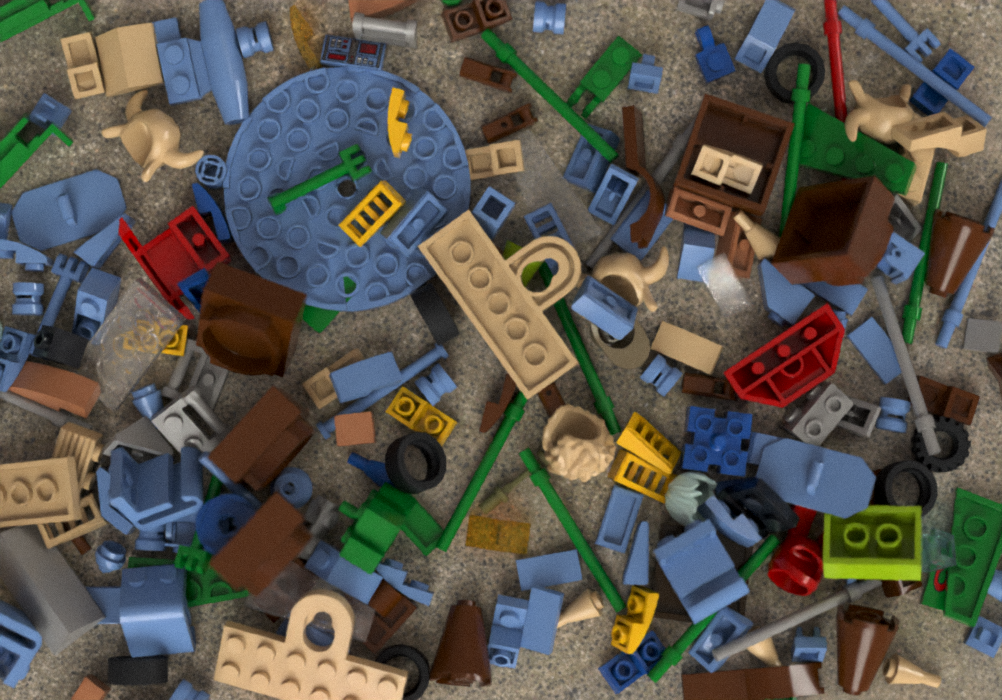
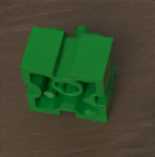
[338,482,417,575]

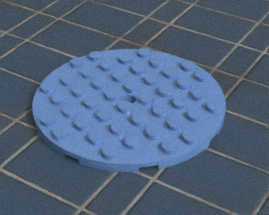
[223,66,471,312]

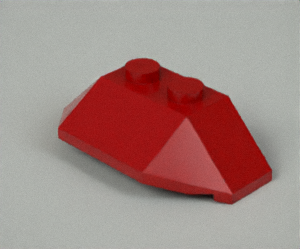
[723,303,845,408]

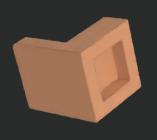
[334,412,376,447]

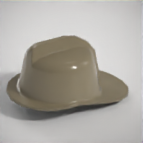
[590,318,650,369]

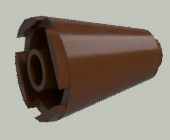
[925,208,996,298]
[429,600,492,687]
[836,604,900,696]

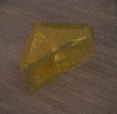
[465,515,531,554]

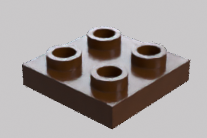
[343,569,417,655]

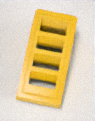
[338,180,407,247]
[616,411,681,475]
[608,449,677,504]

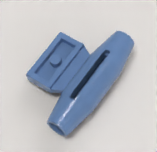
[156,0,249,125]

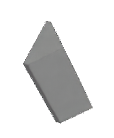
[0,524,106,656]

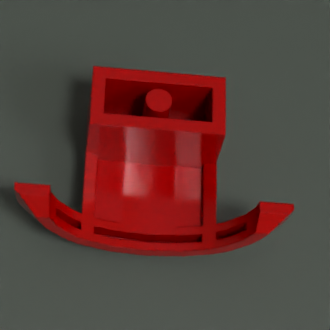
[118,206,231,320]

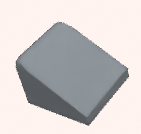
[963,318,1002,354]

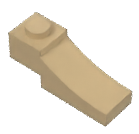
[891,111,987,158]

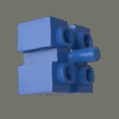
[679,406,753,477]

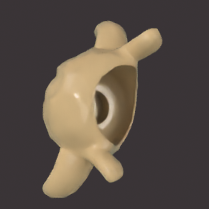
[845,80,922,145]
[101,89,204,182]
[576,246,669,320]

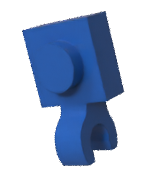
[695,25,736,84]

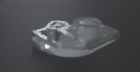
[697,252,754,319]

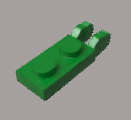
[566,35,642,119]

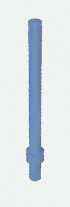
[838,5,992,127]
[935,178,1002,349]

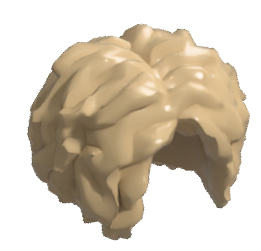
[542,403,616,483]

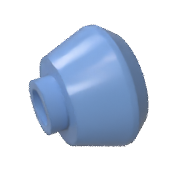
[270,467,313,509]

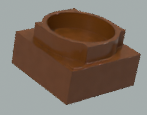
[672,93,794,217]
[771,176,895,286]
[196,262,307,378]
[207,386,318,491]
[209,491,314,598]

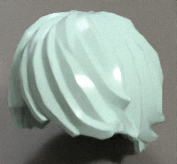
[665,471,718,527]

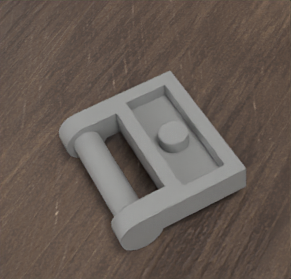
[352,12,418,48]
[161,338,230,411]
[151,385,233,454]

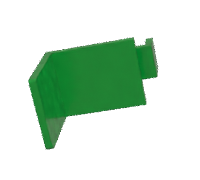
[0,0,96,42]
[0,112,73,189]

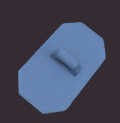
[11,169,127,251]
[756,438,876,518]

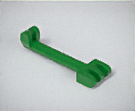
[267,144,372,215]
[174,475,223,574]

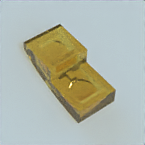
[289,4,322,71]

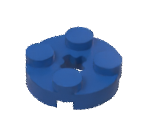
[195,494,257,556]

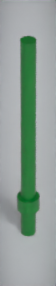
[481,29,619,163]
[779,63,811,237]
[902,162,948,345]
[538,262,622,435]
[435,389,528,553]
[518,447,626,612]
[647,534,780,683]

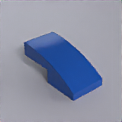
[909,48,974,116]
[192,183,235,244]

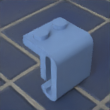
[108,447,203,529]
[654,519,750,624]
[119,564,196,658]
[0,599,42,688]

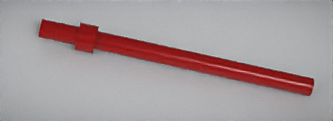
[823,0,848,181]

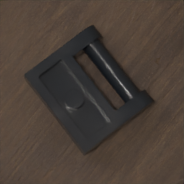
[717,478,800,540]

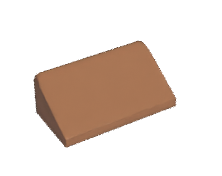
[665,186,732,237]
[713,211,762,279]

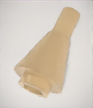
[732,209,780,260]
[557,588,605,628]
[746,626,783,667]
[882,653,941,688]

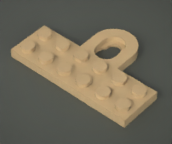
[418,209,581,400]
[213,589,409,700]

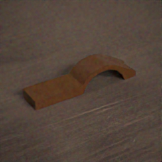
[622,105,665,249]
[681,662,825,700]

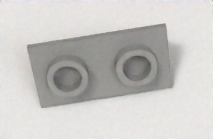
[297,495,340,560]

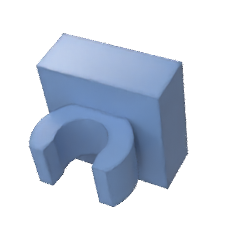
[627,54,663,94]
[29,93,72,137]
[963,616,1002,658]
[791,627,827,662]

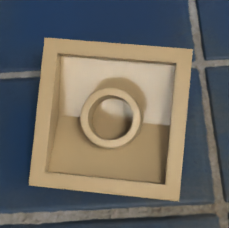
[95,23,165,97]

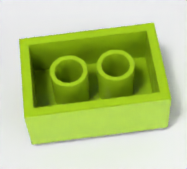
[823,505,921,581]

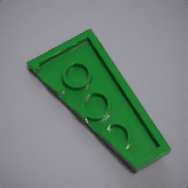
[799,103,917,196]
[943,487,1002,628]
[128,556,252,608]

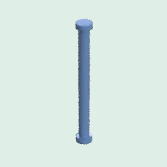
[316,343,449,440]

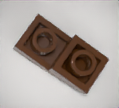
[441,0,513,43]

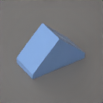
[587,164,639,226]
[677,223,715,283]

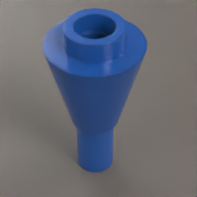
[347,452,398,489]

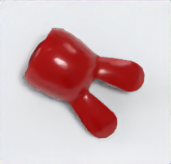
[767,504,824,596]

